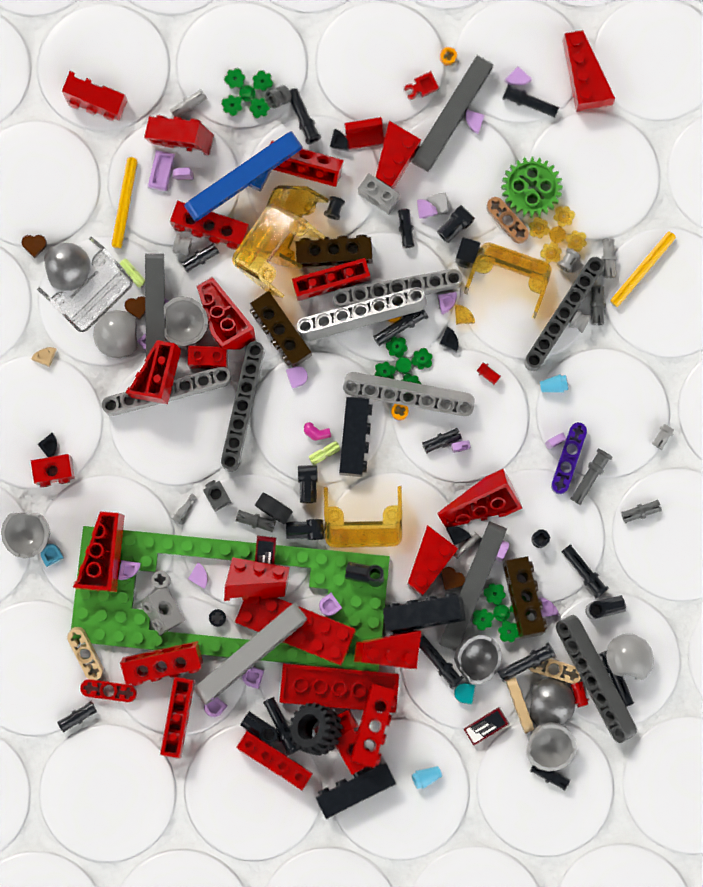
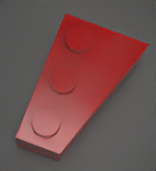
[62,71,127,121]

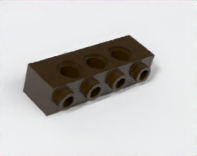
[295,235,372,268]
[249,291,312,367]
[502,556,547,639]

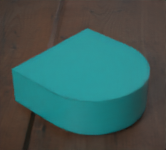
[454,683,476,705]

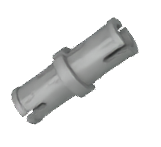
[170,89,207,117]
[602,239,617,278]

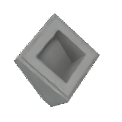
[427,193,448,215]

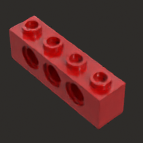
[270,141,344,187]
[170,200,250,250]
[292,258,370,301]
[120,641,203,686]
[160,677,195,758]
[349,684,397,768]
[236,731,313,790]

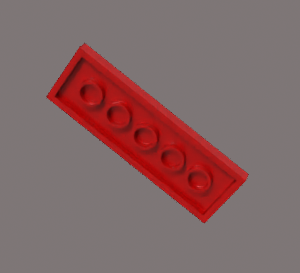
[235,596,356,666]
[279,664,399,713]

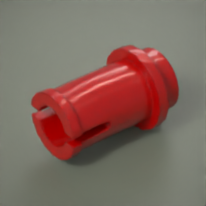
[477,362,501,385]
[571,682,589,708]

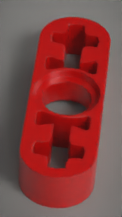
[80,679,137,702]

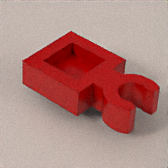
[404,71,439,100]

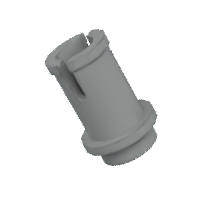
[652,424,674,450]

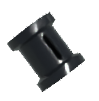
[324,196,345,220]
[531,529,550,548]

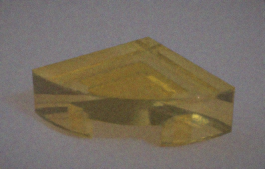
[455,305,475,325]

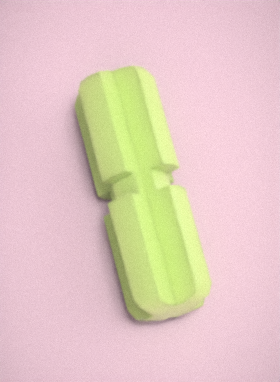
[119,259,145,288]
[309,441,341,465]

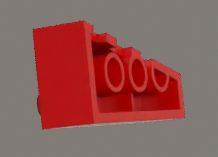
[563,30,616,111]
[73,511,125,592]

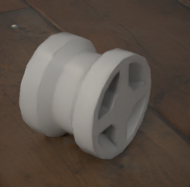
[173,235,192,256]
[569,309,592,333]

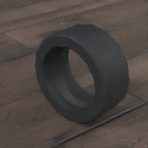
[255,492,293,525]

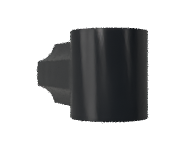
[437,205,475,243]
[298,465,318,504]
[286,519,324,540]
[345,561,384,587]
[585,595,626,619]
[240,711,279,743]

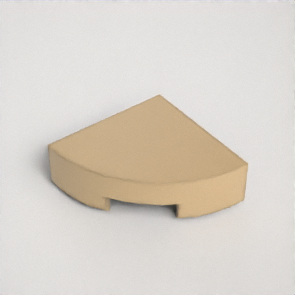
[31,347,57,367]

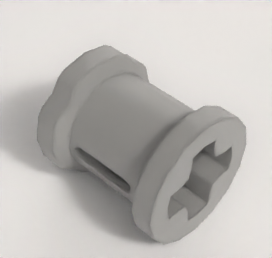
[557,248,581,273]
[152,571,171,589]

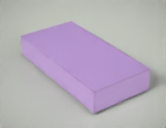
[148,150,175,191]

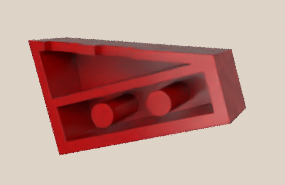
[144,115,214,156]
[376,121,421,189]
[125,340,181,404]
[407,525,458,596]
[224,557,290,601]
[354,630,421,669]

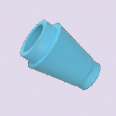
[540,374,569,393]
[411,766,442,789]

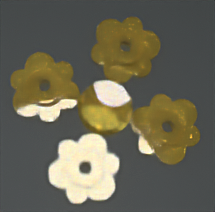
[529,206,587,263]

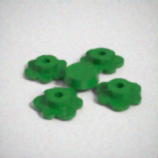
[221,68,273,118]
[374,337,433,395]
[472,583,531,643]

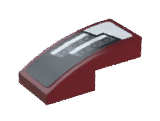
[255,535,276,565]
[464,707,509,746]

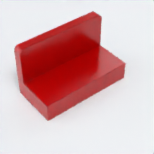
[344,117,384,150]

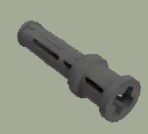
[570,448,613,505]

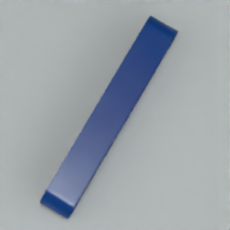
[184,131,303,222]

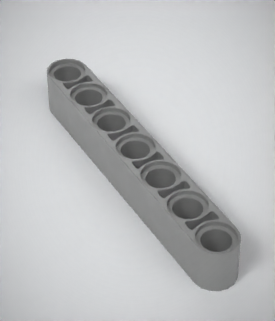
[333,269,462,308]
[297,287,427,341]
[102,367,231,416]
[343,372,475,416]
[194,603,308,705]

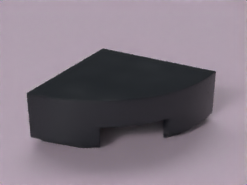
[330,129,349,152]
[439,326,458,352]
[37,432,57,457]
[446,526,471,546]

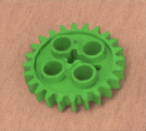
[501,157,563,218]

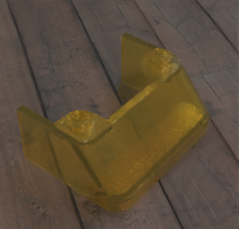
[249,185,329,269]
[232,203,325,298]
[464,242,552,319]
[324,486,402,548]

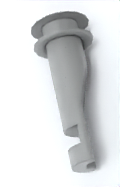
[171,494,196,524]
[454,531,482,559]

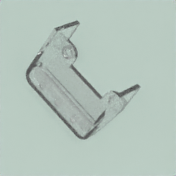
[37,236,133,332]

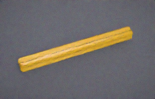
[111,157,138,248]
[610,231,676,307]

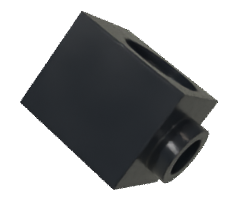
[455,237,481,269]

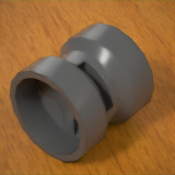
[265,85,291,109]

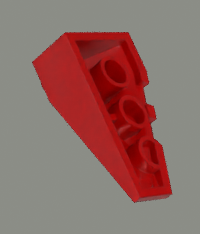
[197,277,256,350]
[437,469,523,528]

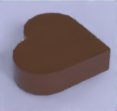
[21,235,47,258]
[124,296,145,320]
[441,567,465,591]

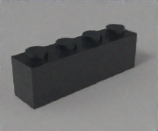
[339,397,373,477]
[383,593,466,634]
[315,760,397,819]

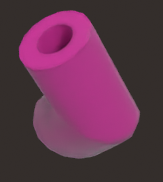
[304,422,331,441]

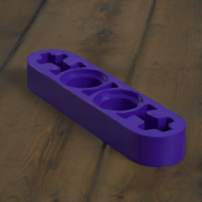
[551,422,587,494]

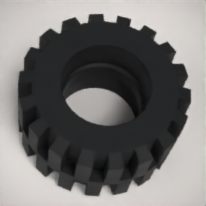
[289,703,343,756]

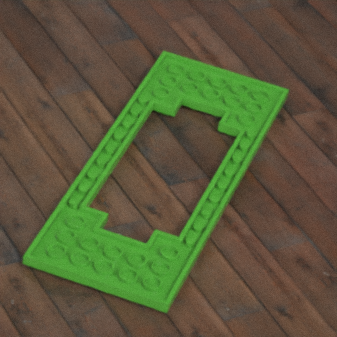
[71,526,390,672]

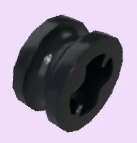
[209,609,226,627]

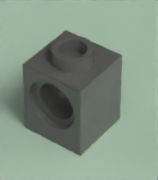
[203,480,232,512]

